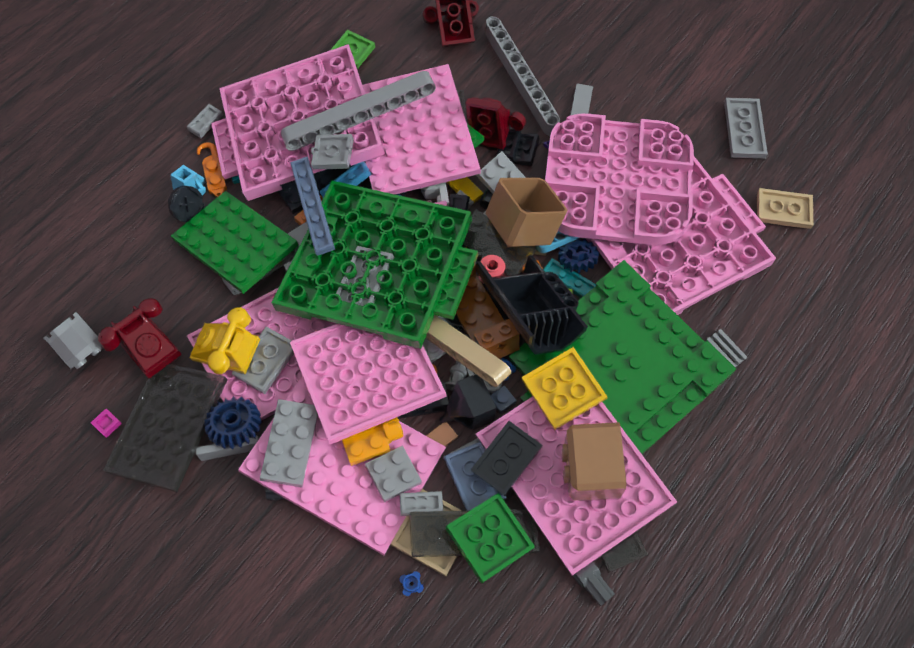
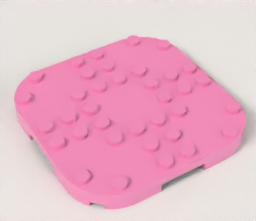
[545,114,694,245]

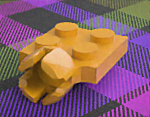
[342,417,403,466]

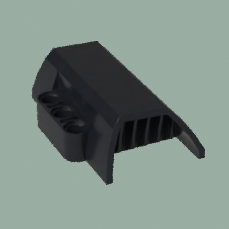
[476,255,588,355]

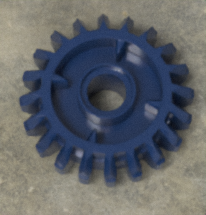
[204,396,262,450]

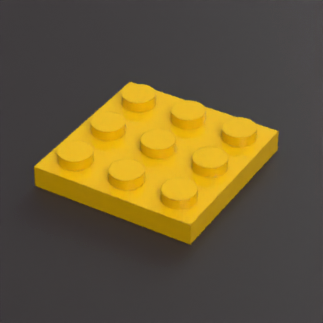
[522,347,607,430]

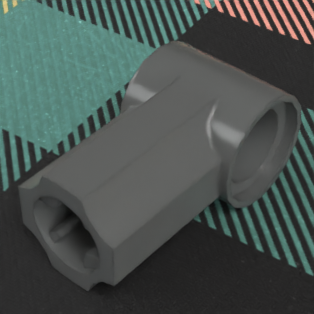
[573,562,615,606]

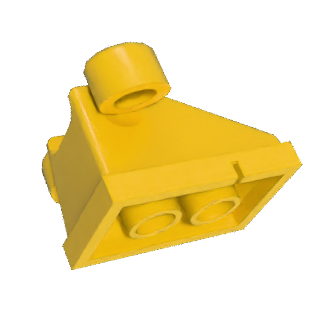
[189,307,260,374]

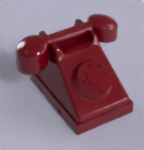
[422,0,479,47]
[465,97,526,149]
[98,298,182,379]

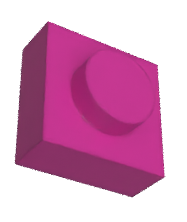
[90,409,122,438]

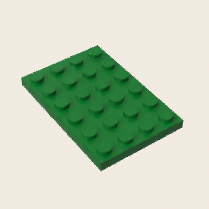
[171,191,299,294]

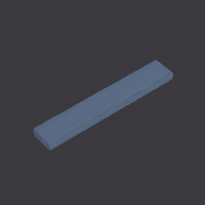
[290,156,335,256]

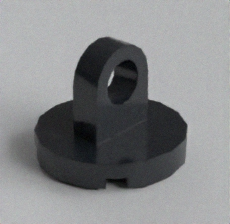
[168,186,204,222]

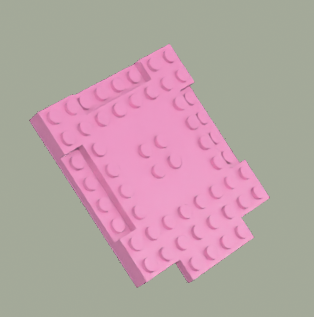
[211,44,385,201]
[586,157,776,315]

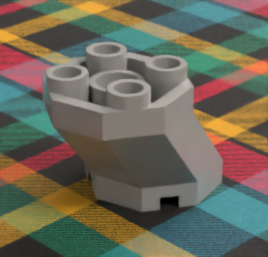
[44,312,103,369]

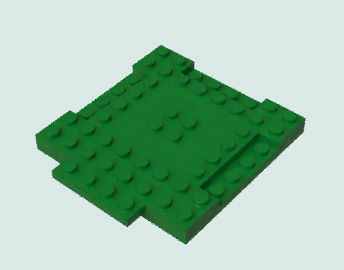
[271,181,478,349]
[509,260,736,454]

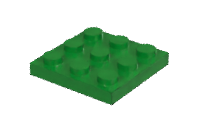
[445,493,535,584]

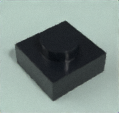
[449,194,470,211]

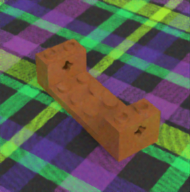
[455,247,519,359]

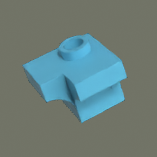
[170,165,206,195]

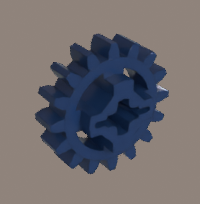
[558,238,599,273]

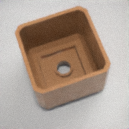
[485,178,568,247]
[561,422,626,501]

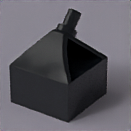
[439,374,496,430]

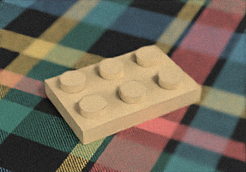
[757,188,814,229]

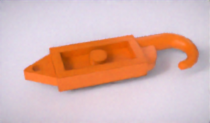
[197,142,227,198]

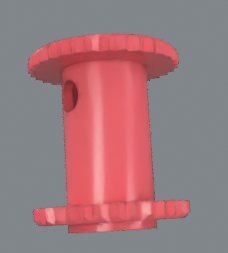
[478,254,506,283]

